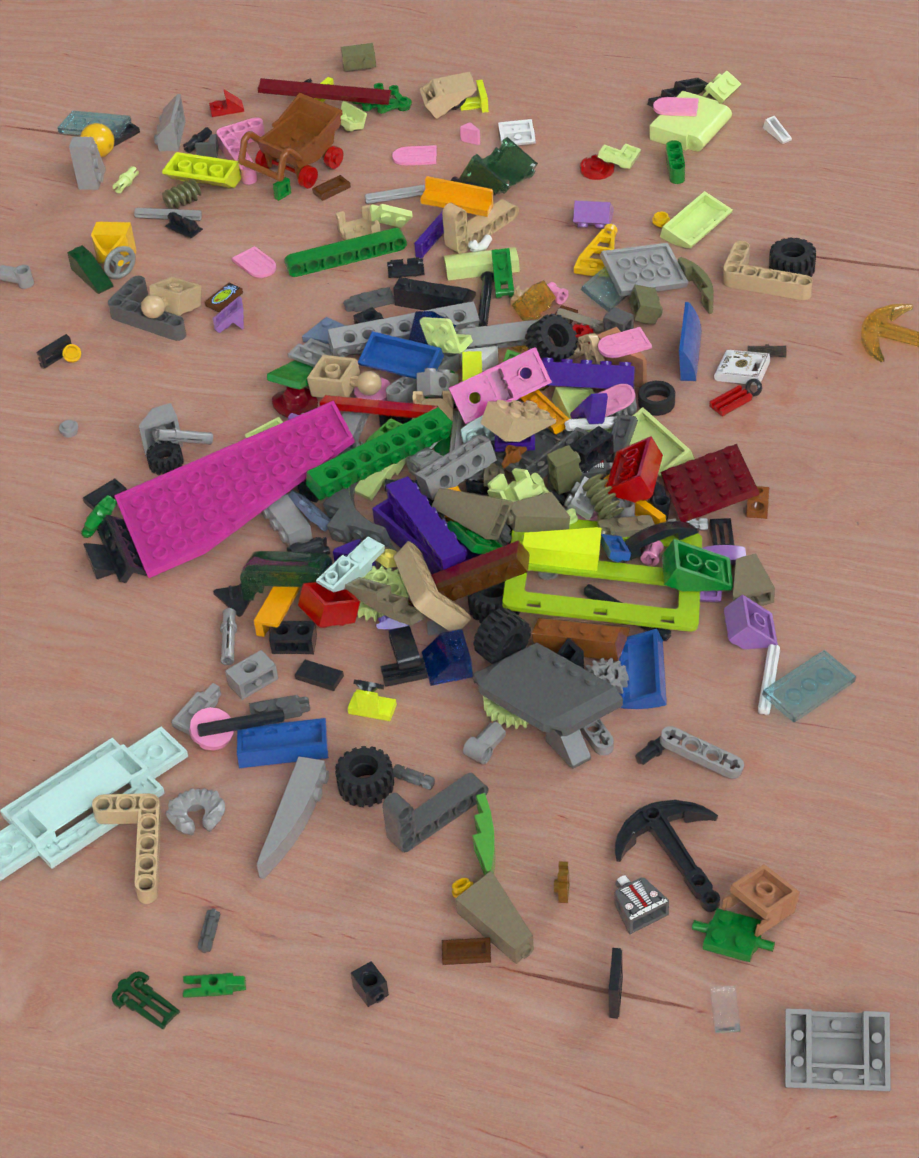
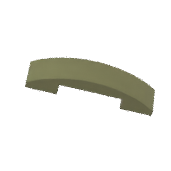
[678,257,714,314]

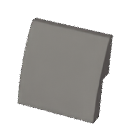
[288,338,332,367]

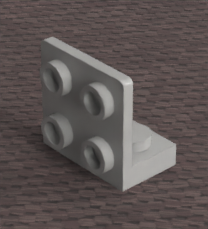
[563,477,595,520]

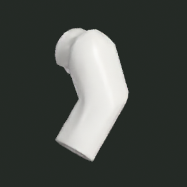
[468,235,492,252]

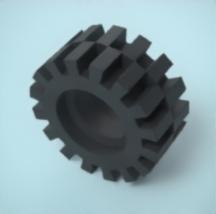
[146,441,184,475]

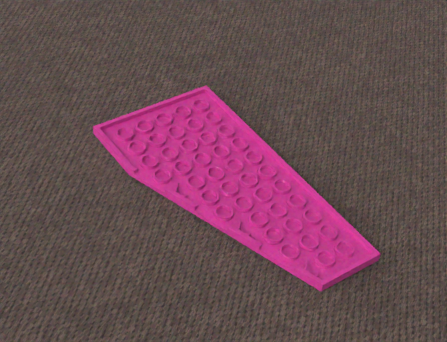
[114,401,355,578]

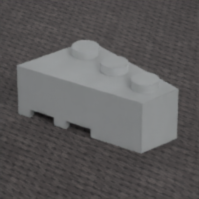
[69,137,106,190]

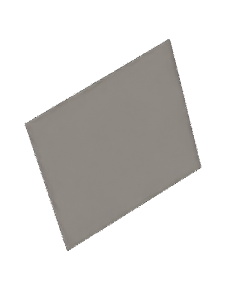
[427,621,447,635]

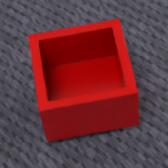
[298,582,361,628]

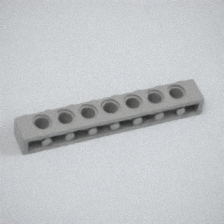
[328,301,480,357]

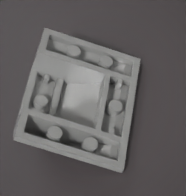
[785,1009,891,1091]

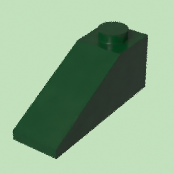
[67,245,114,294]

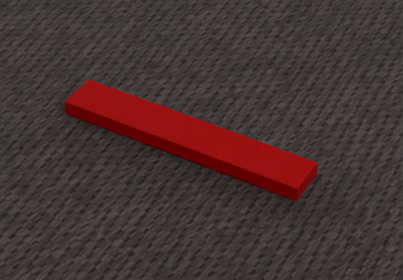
[320,395,438,418]

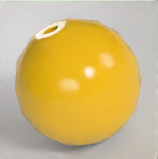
[80,123,115,158]

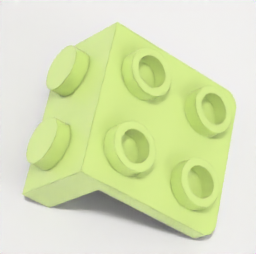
[420,317,473,354]

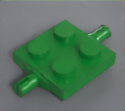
[692,908,775,962]

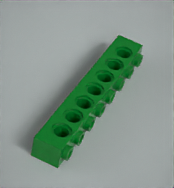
[306,407,453,500]

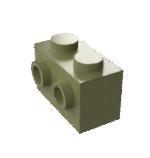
[341,43,376,71]
[629,284,663,325]
[547,445,582,495]

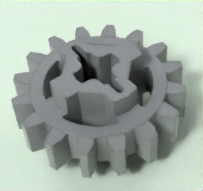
[586,658,629,694]

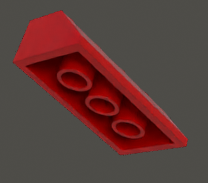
[606,436,663,503]

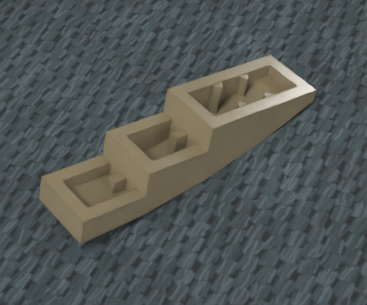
[345,577,425,626]

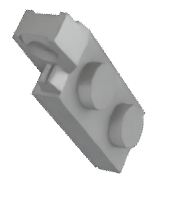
[171,683,221,735]

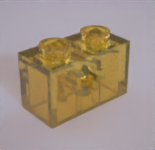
[512,280,556,321]

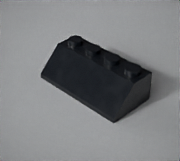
[393,277,476,311]

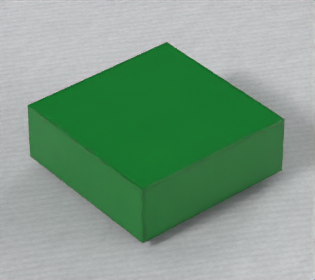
[273,177,292,201]

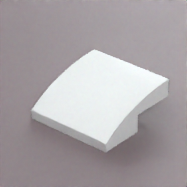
[498,119,536,147]

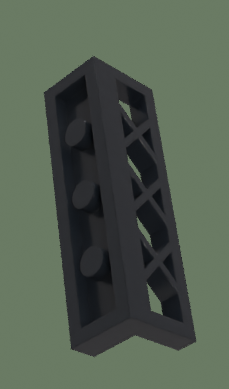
[97,515,147,583]

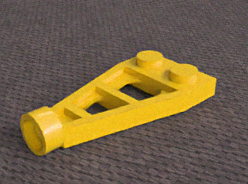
[574,224,618,279]

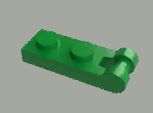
[491,248,514,298]

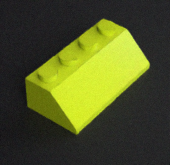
[162,152,241,188]

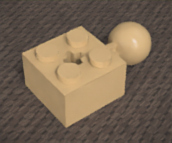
[141,277,201,319]
[307,355,382,398]

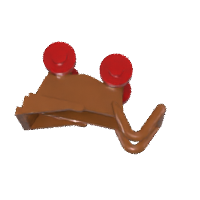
[238,93,344,189]

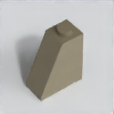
[506,492,570,532]
[733,554,775,606]

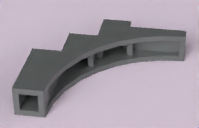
[323,448,391,547]

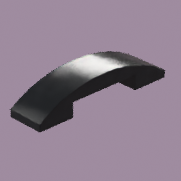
[621,521,698,563]

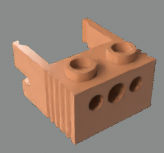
[722,864,800,937]

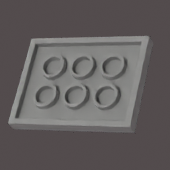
[600,243,688,296]

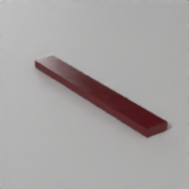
[258,78,391,105]

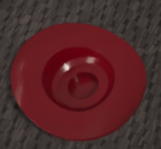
[272,386,318,418]

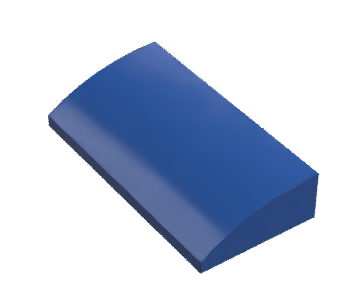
[679,302,702,381]
[358,331,444,379]
[619,629,667,709]
[237,718,329,768]

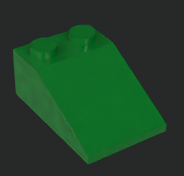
[662,539,733,591]

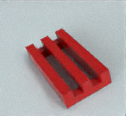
[709,385,752,416]

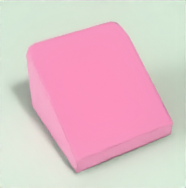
[460,123,481,145]

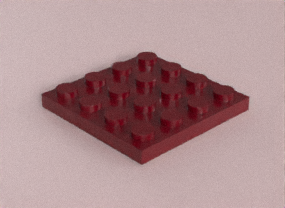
[661,444,760,522]

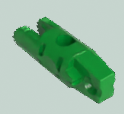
[81,495,117,538]
[183,973,246,998]

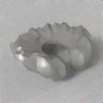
[165,788,225,835]

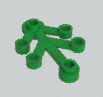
[352,83,412,114]

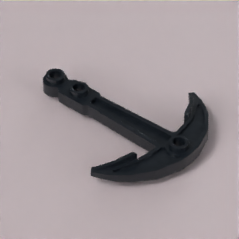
[615,800,720,912]

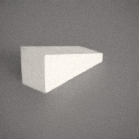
[763,116,792,144]

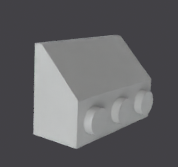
[154,94,186,151]

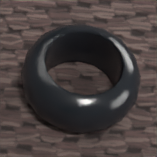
[745,378,762,397]

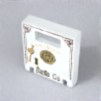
[714,350,770,385]

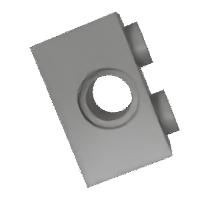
[417,368,458,398]
[405,448,443,476]
[225,650,278,700]

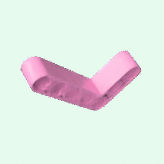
[217,118,265,185]

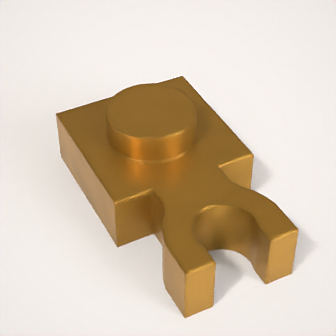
[554,861,570,903]

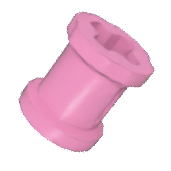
[544,282,568,304]
[641,541,664,566]

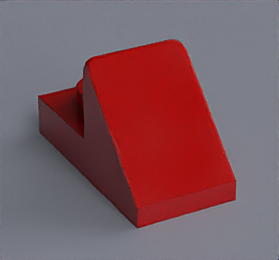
[209,89,244,117]

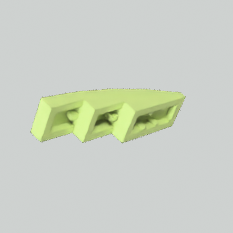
[355,458,406,501]

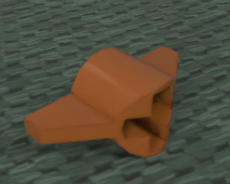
[502,445,527,468]

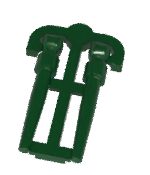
[112,971,180,1029]

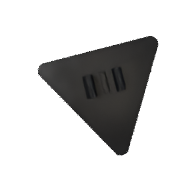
[213,582,259,617]

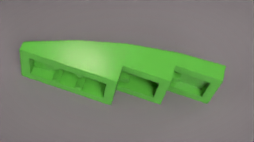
[472,793,496,876]

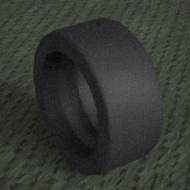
[638,380,675,416]

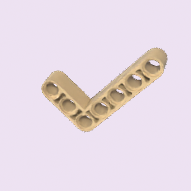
[442,199,519,254]
[723,241,812,300]
[393,541,471,635]
[92,793,161,904]

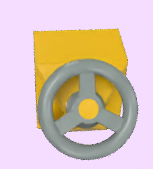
[91,222,137,279]

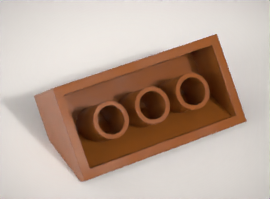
[532,618,630,661]

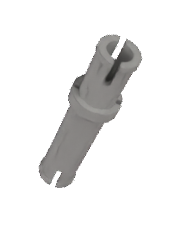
[154,428,213,445]
[220,608,237,665]

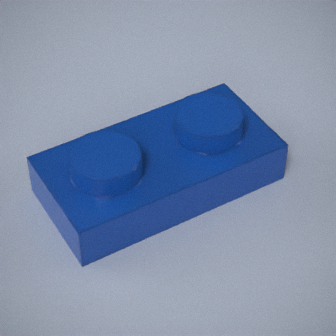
[600,534,631,562]

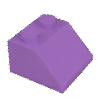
[573,200,614,229]
[724,594,778,649]

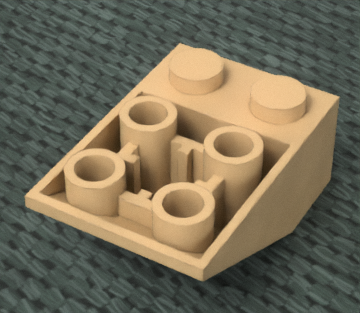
[420,72,477,119]
[481,400,556,442]

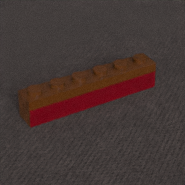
[408,540,530,608]

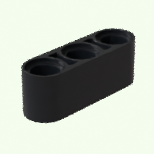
[388,625,421,670]

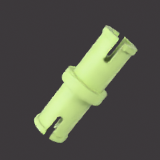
[113,166,139,193]

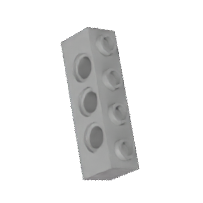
[415,434,497,500]

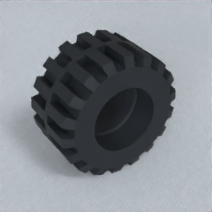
[769,237,816,277]
[525,314,578,362]
[468,581,520,624]
[473,608,531,664]
[335,746,394,808]

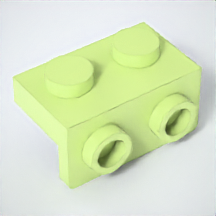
[703,71,741,104]
[340,101,367,131]
[370,204,413,228]

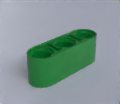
[666,140,685,184]

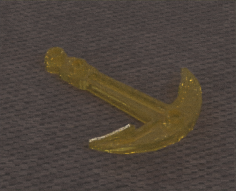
[861,304,919,363]

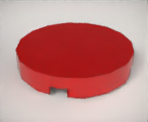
[580,154,615,180]

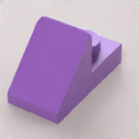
[213,296,244,333]

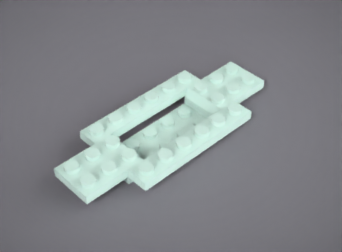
[0,726,188,881]

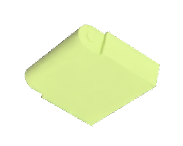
[650,91,732,151]

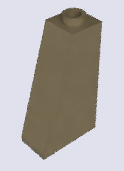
[432,488,514,540]
[455,871,534,964]

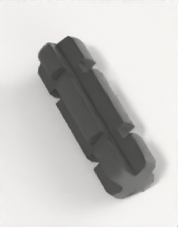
[393,764,435,790]
[197,908,220,953]

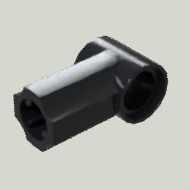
[648,482,670,520]

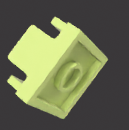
[487,468,543,502]

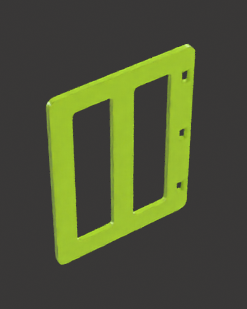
[502,519,702,632]

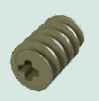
[162,179,201,209]
[582,474,624,520]

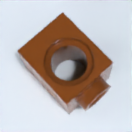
[747,486,770,519]

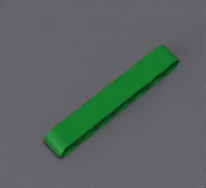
[284,228,407,277]

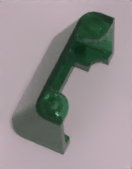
[459,137,538,194]
[240,551,333,601]

